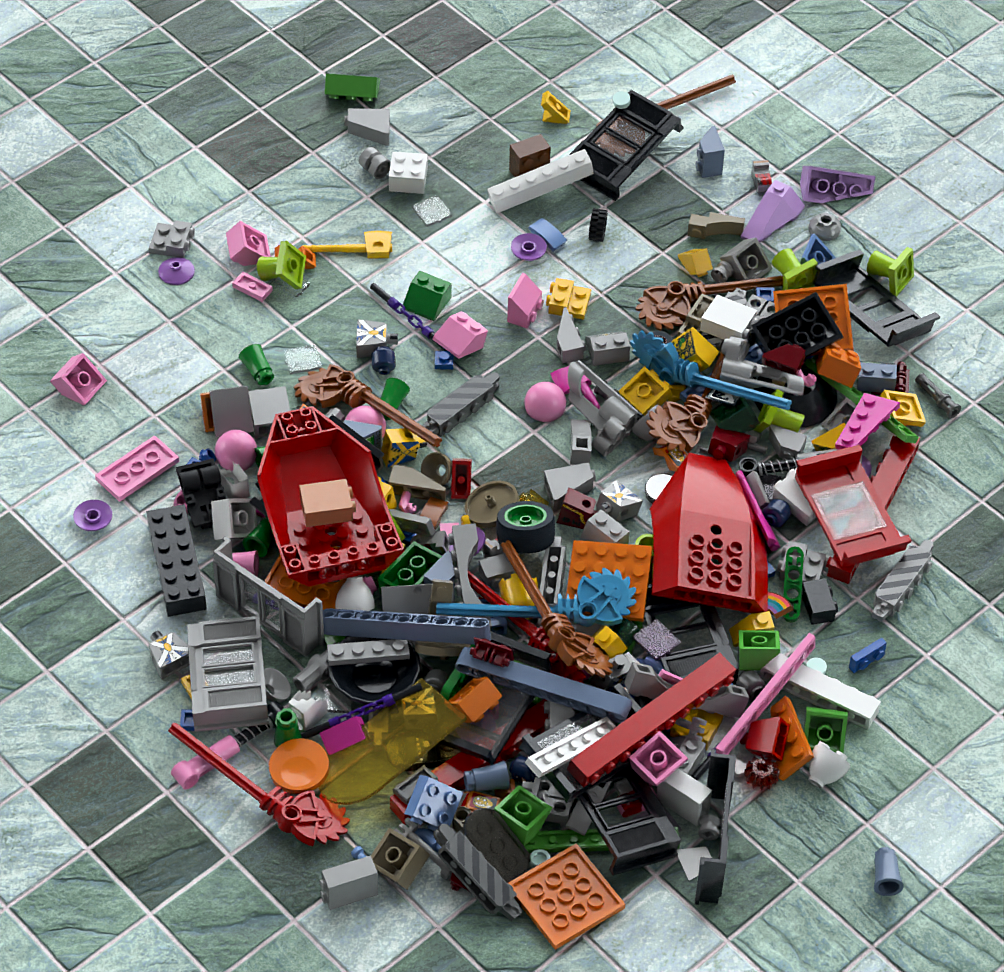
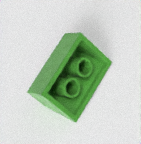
[325,74,380,101]

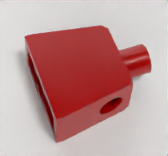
[740,717,790,761]

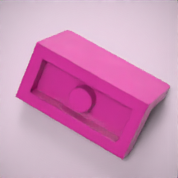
[320,716,366,755]

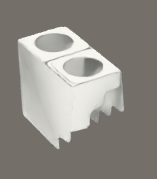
[218,462,250,499]
[288,690,327,732]

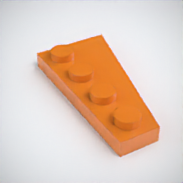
[770,696,814,781]

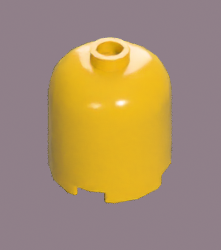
[499,573,538,620]

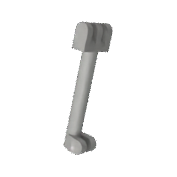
[675,717,707,741]
[394,818,453,880]

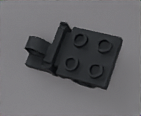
[176,458,226,530]

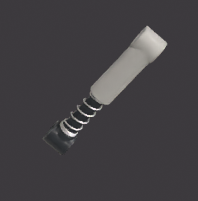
[739,449,862,477]

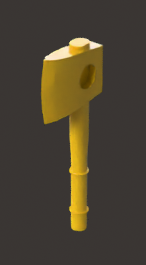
[303,231,392,258]

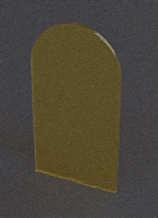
[318,678,467,805]

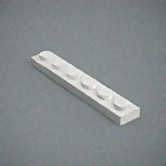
[525,717,616,778]

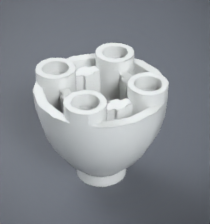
[335,575,375,611]
[808,741,850,789]

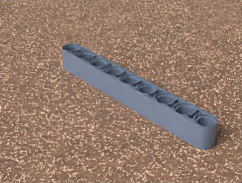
[323,608,491,645]
[455,647,633,723]

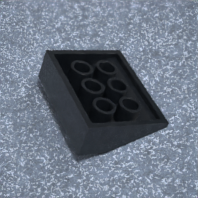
[751,292,844,358]

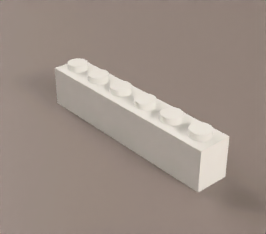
[487,149,594,214]
[760,653,881,730]

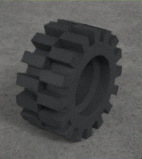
[588,208,608,242]

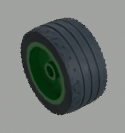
[496,501,555,554]

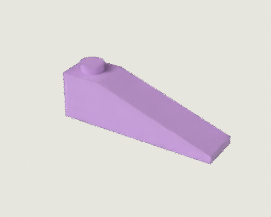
[800,166,875,203]
[741,180,805,243]

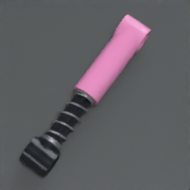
[171,701,283,790]

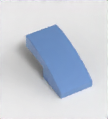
[528,218,567,252]

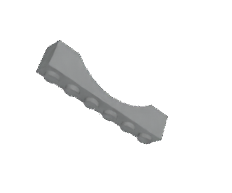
[448,523,492,631]
[624,662,749,718]

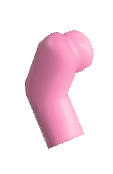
[798,369,817,387]
[398,491,417,514]

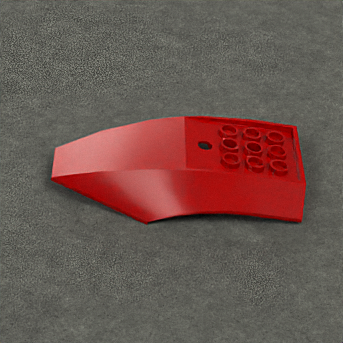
[257,406,404,587]
[649,453,768,613]

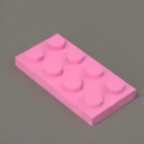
[95,435,180,502]

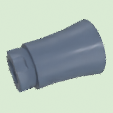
[463,761,510,792]
[874,847,904,896]

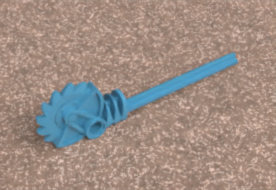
[630,330,792,410]
[436,568,637,627]

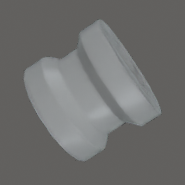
[711,261,734,283]
[698,815,720,840]

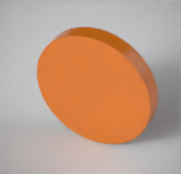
[269,738,329,794]

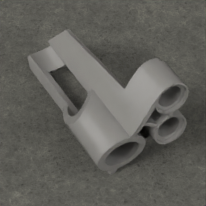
[720,336,804,395]
[568,360,638,456]

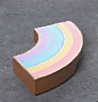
[751,592,794,619]

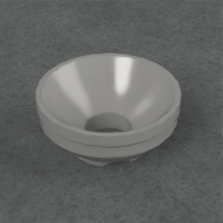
[808,213,841,241]
[264,668,291,702]

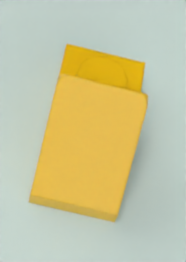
[541,91,571,124]

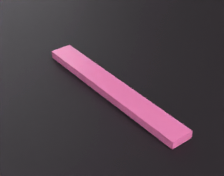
[716,633,815,755]

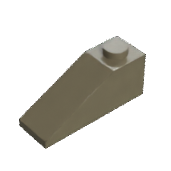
[388,464,446,501]

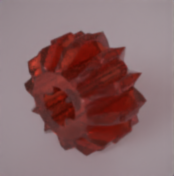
[744,755,780,791]

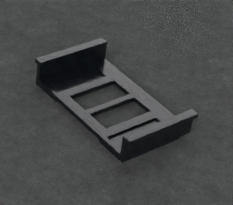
[813,250,940,347]
[644,584,739,685]
[558,761,681,876]

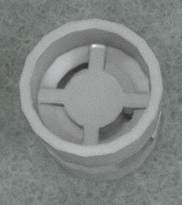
[359,147,391,179]

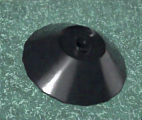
[753,364,838,428]
[328,636,421,704]

